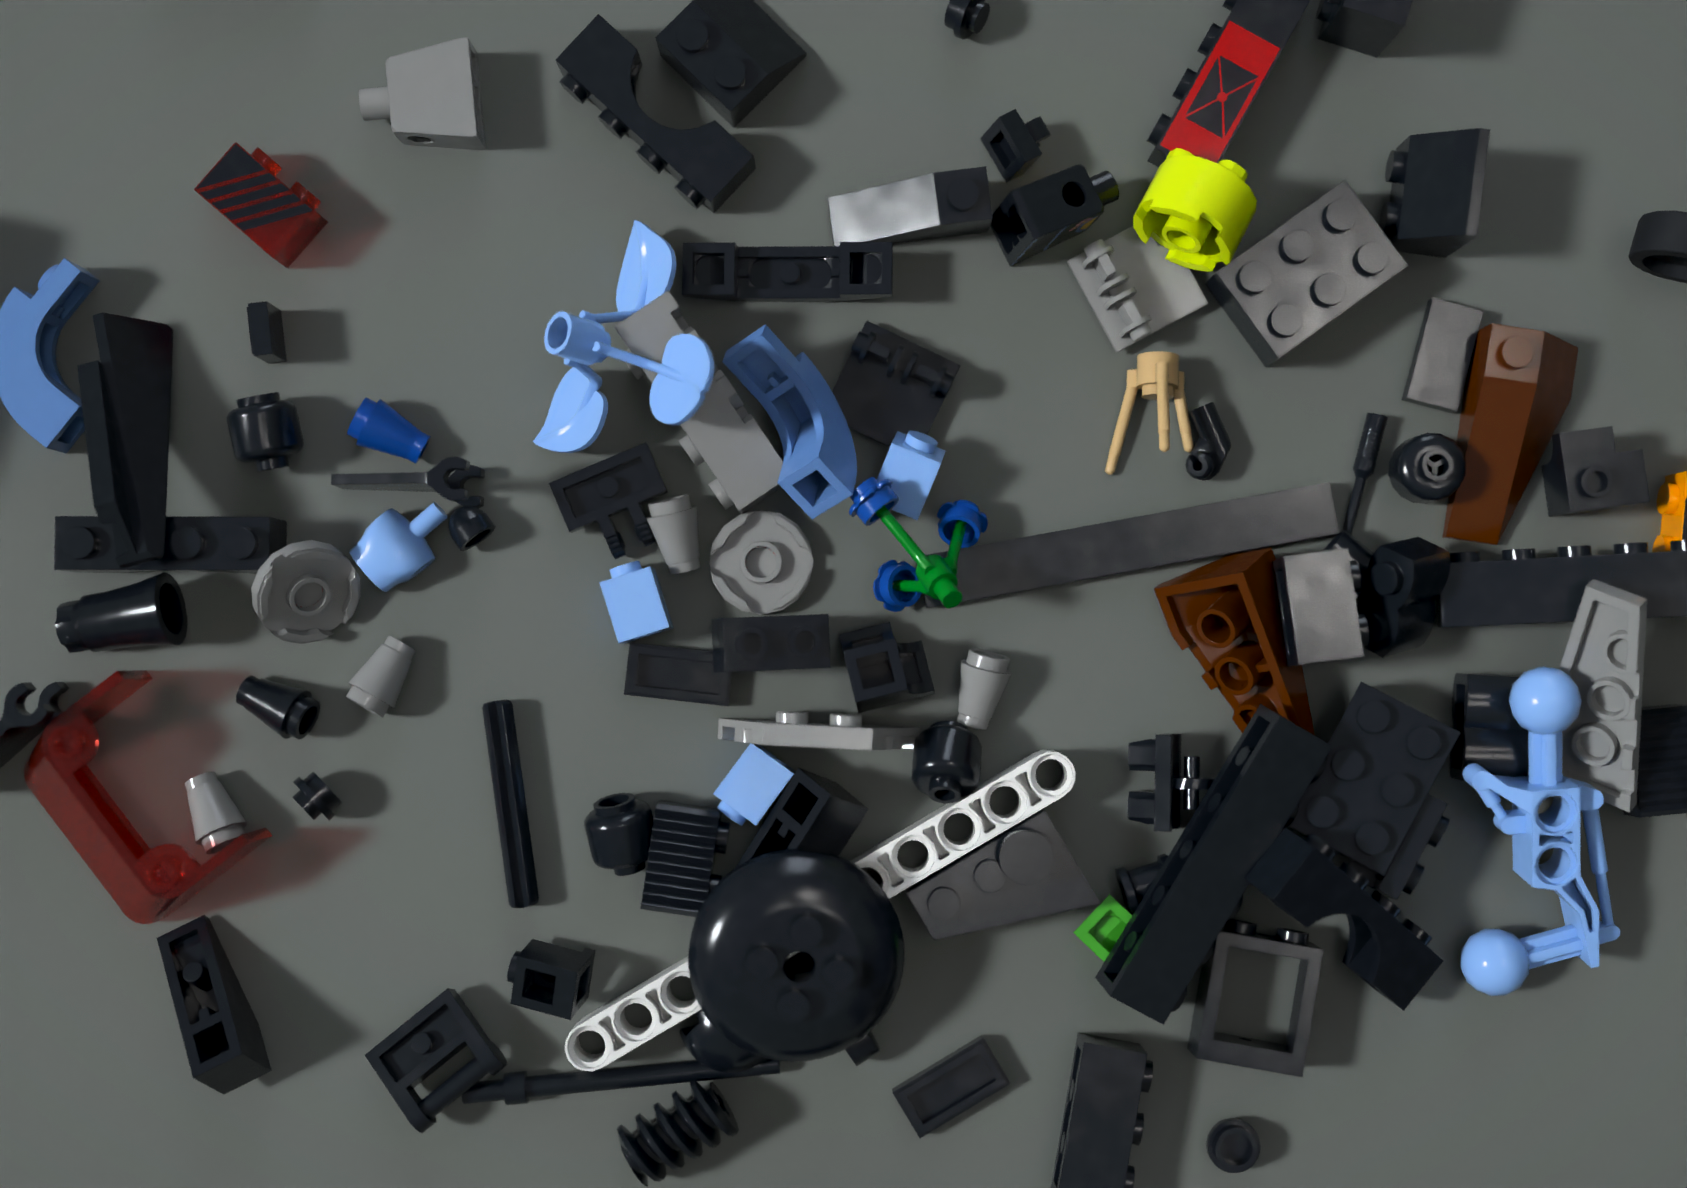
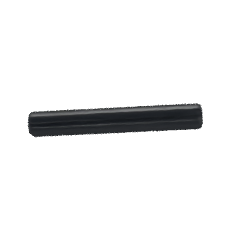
[482,699,539,908]

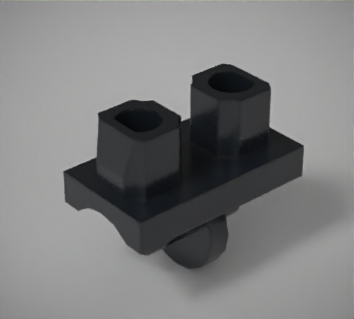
[1127,733,1215,832]

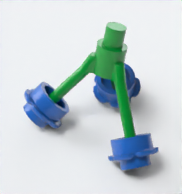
[849,477,988,612]

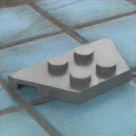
[718,711,920,750]

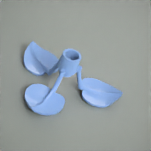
[533,220,715,453]

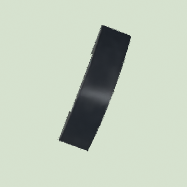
[682,242,893,302]

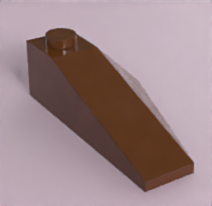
[1443,323,1578,545]
[1154,547,1315,735]

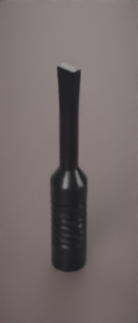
[1343,413,1388,535]

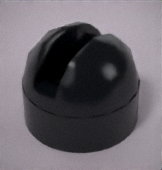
[448,506,495,551]

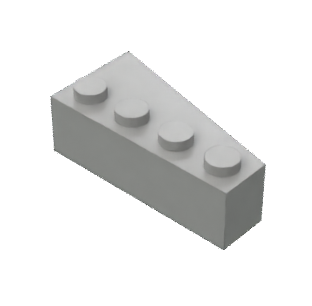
[614,291,783,514]

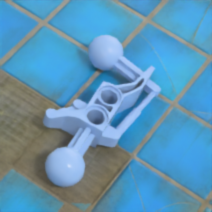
[1460,667,1620,996]

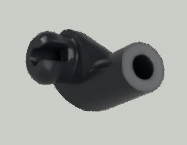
[1185,402,1231,481]

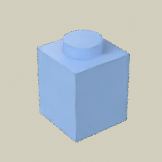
[877,430,946,520]
[599,561,673,644]
[713,743,795,826]

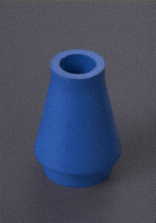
[347,397,431,464]

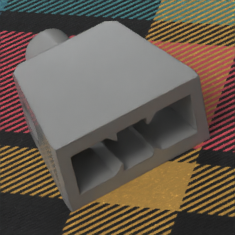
[359,37,486,150]

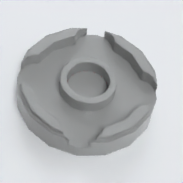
[709,510,814,615]
[251,540,361,644]

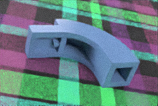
[0,258,99,453]
[722,324,857,519]

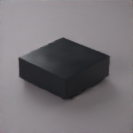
[247,301,287,364]

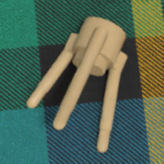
[1105,351,1194,475]

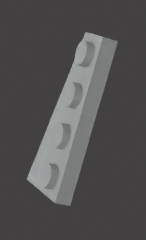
[1559,579,1647,813]

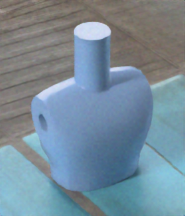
[349,502,448,592]

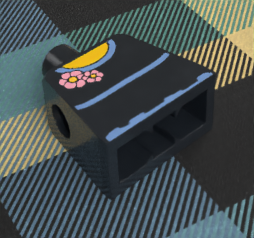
[990,164,1119,267]

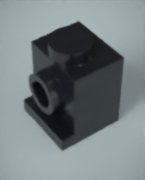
[507,939,596,1020]

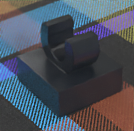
[980,109,1051,183]

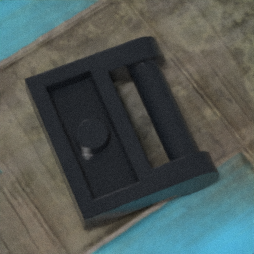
[365,988,507,1133]

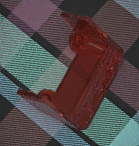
[24,670,272,924]

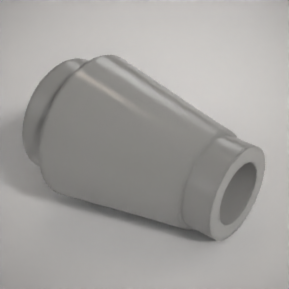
[646,494,701,574]
[346,636,416,718]
[957,648,1012,730]
[184,772,247,855]

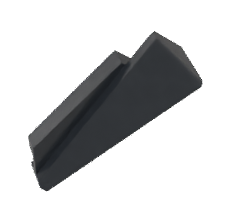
[77,313,173,569]

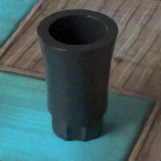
[55,572,188,653]

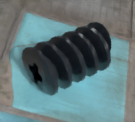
[617,1080,739,1186]

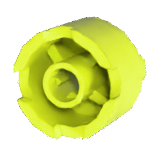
[1133,148,1257,272]

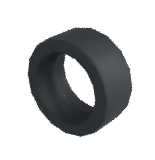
[1628,211,1687,283]

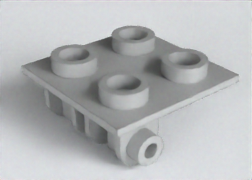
[1067,226,1208,353]

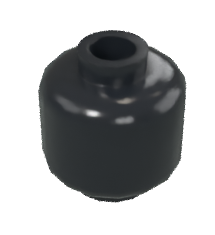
[227,392,304,472]
[1388,433,1466,504]
[911,721,982,803]
[584,793,654,876]

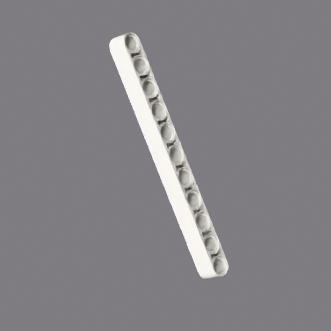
[565,749,1076,1072]

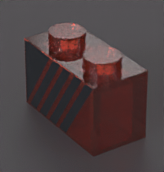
[194,142,328,269]

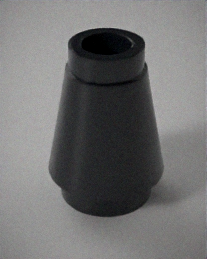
[236,675,320,739]

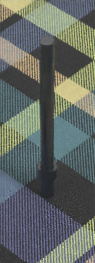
[462,1059,780,1105]

